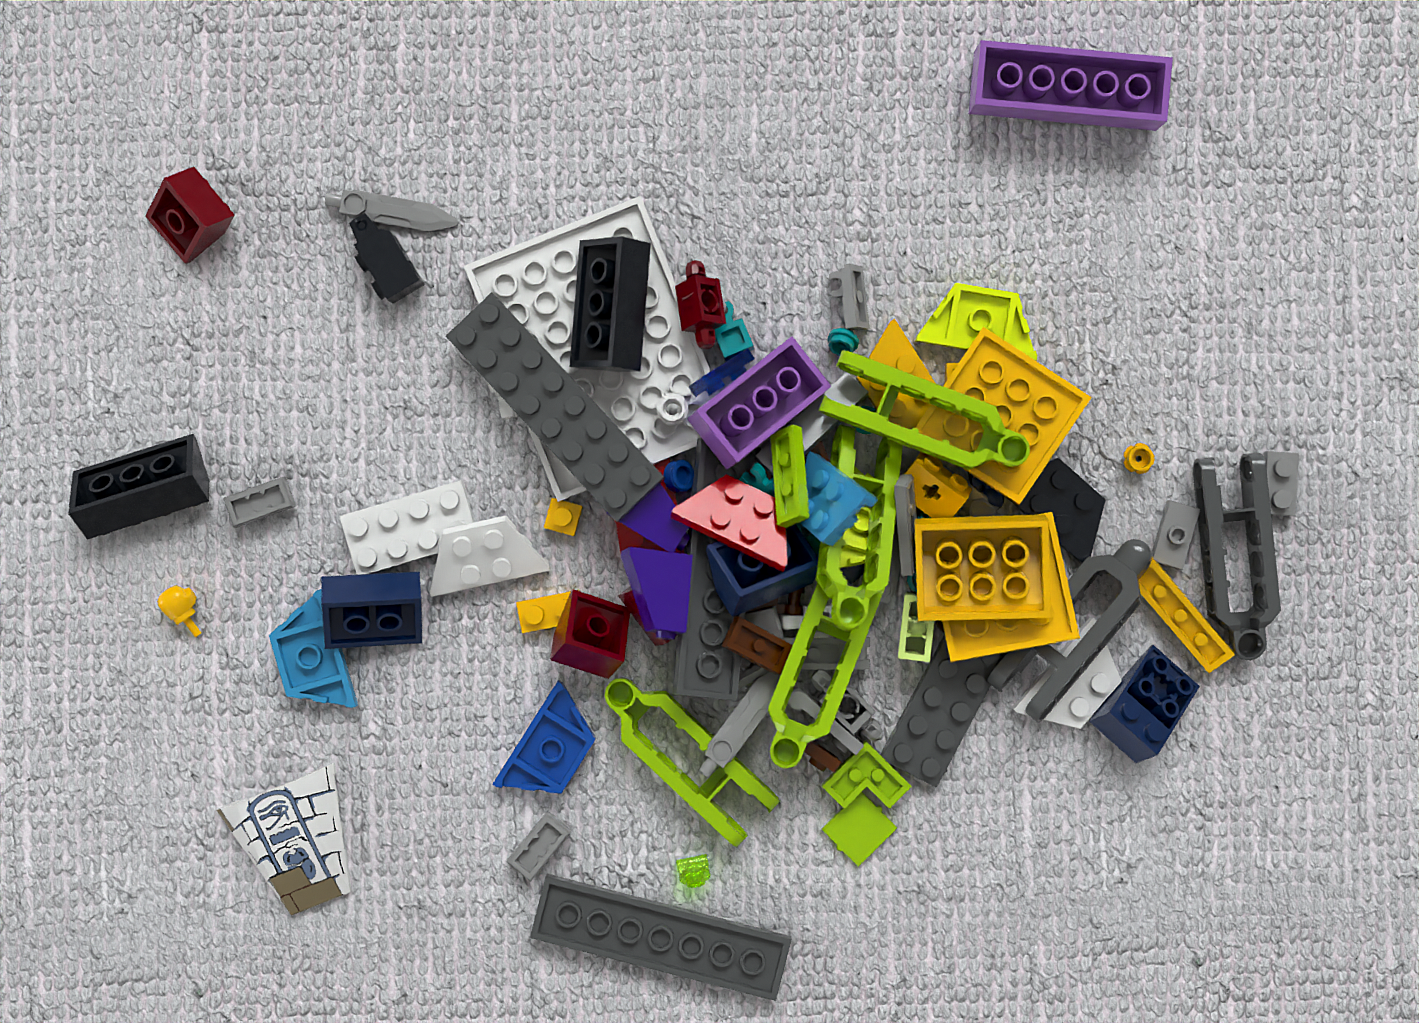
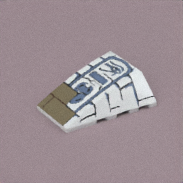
[216,762,351,916]

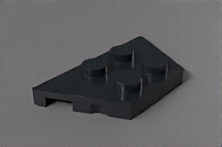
[1006,458,1106,564]

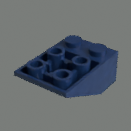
[1089,645,1200,763]

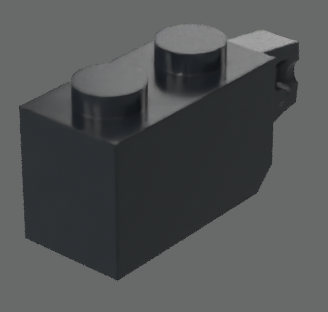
[349,213,425,304]

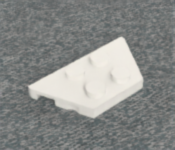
[430,516,550,597]
[1012,617,1122,729]

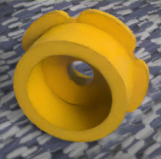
[1123,443,1155,474]

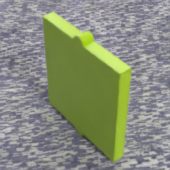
[821,792,897,867]

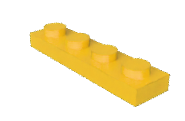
[1139,556,1235,673]

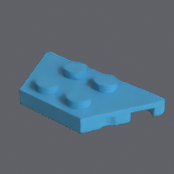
[799,451,877,546]
[269,589,358,708]

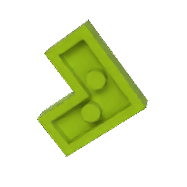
[821,740,912,809]

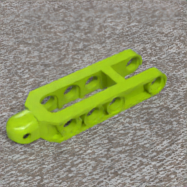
[818,350,1030,470]
[816,425,903,630]
[768,568,885,769]
[605,677,781,848]

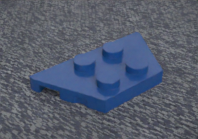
[492,680,596,794]

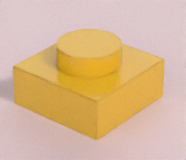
[543,498,583,536]

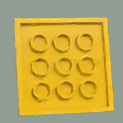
[915,327,1092,505]
[942,512,1080,663]

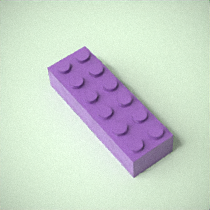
[969,40,1173,131]

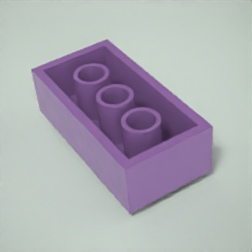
[687,336,832,469]

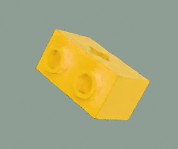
[903,452,972,518]

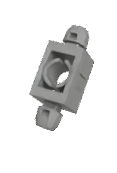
[810,670,883,740]

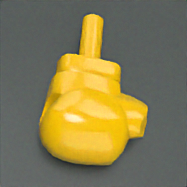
[157,585,202,637]

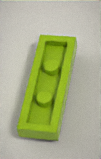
[770,424,810,528]

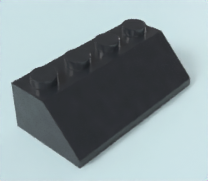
[569,236,651,372]
[68,434,209,540]

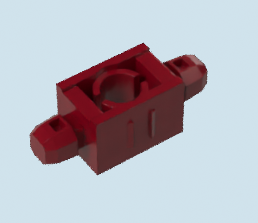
[675,260,726,349]

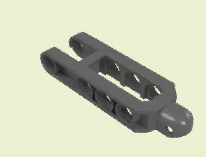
[1193,453,1281,661]
[988,539,1152,723]

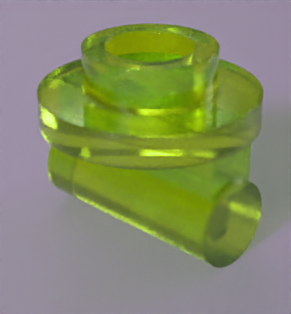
[676,854,711,888]

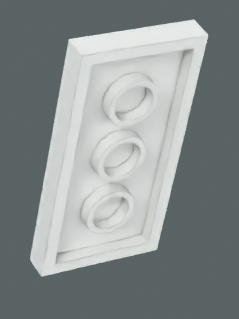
[339,480,475,575]

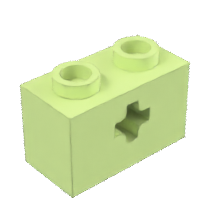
[898,592,935,662]

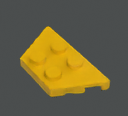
[856,319,936,429]

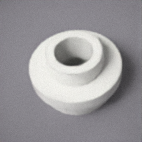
[656,393,688,425]

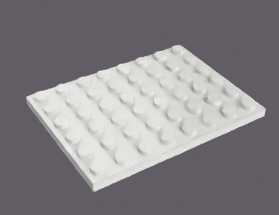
[464,196,719,502]

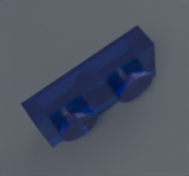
[689,348,755,397]

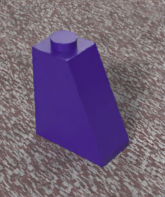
[606,483,690,553]
[621,547,693,640]

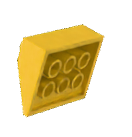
[914,514,1051,621]

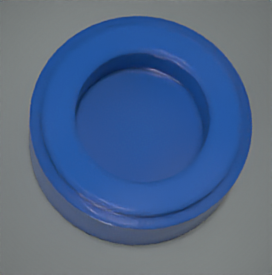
[663,460,694,492]

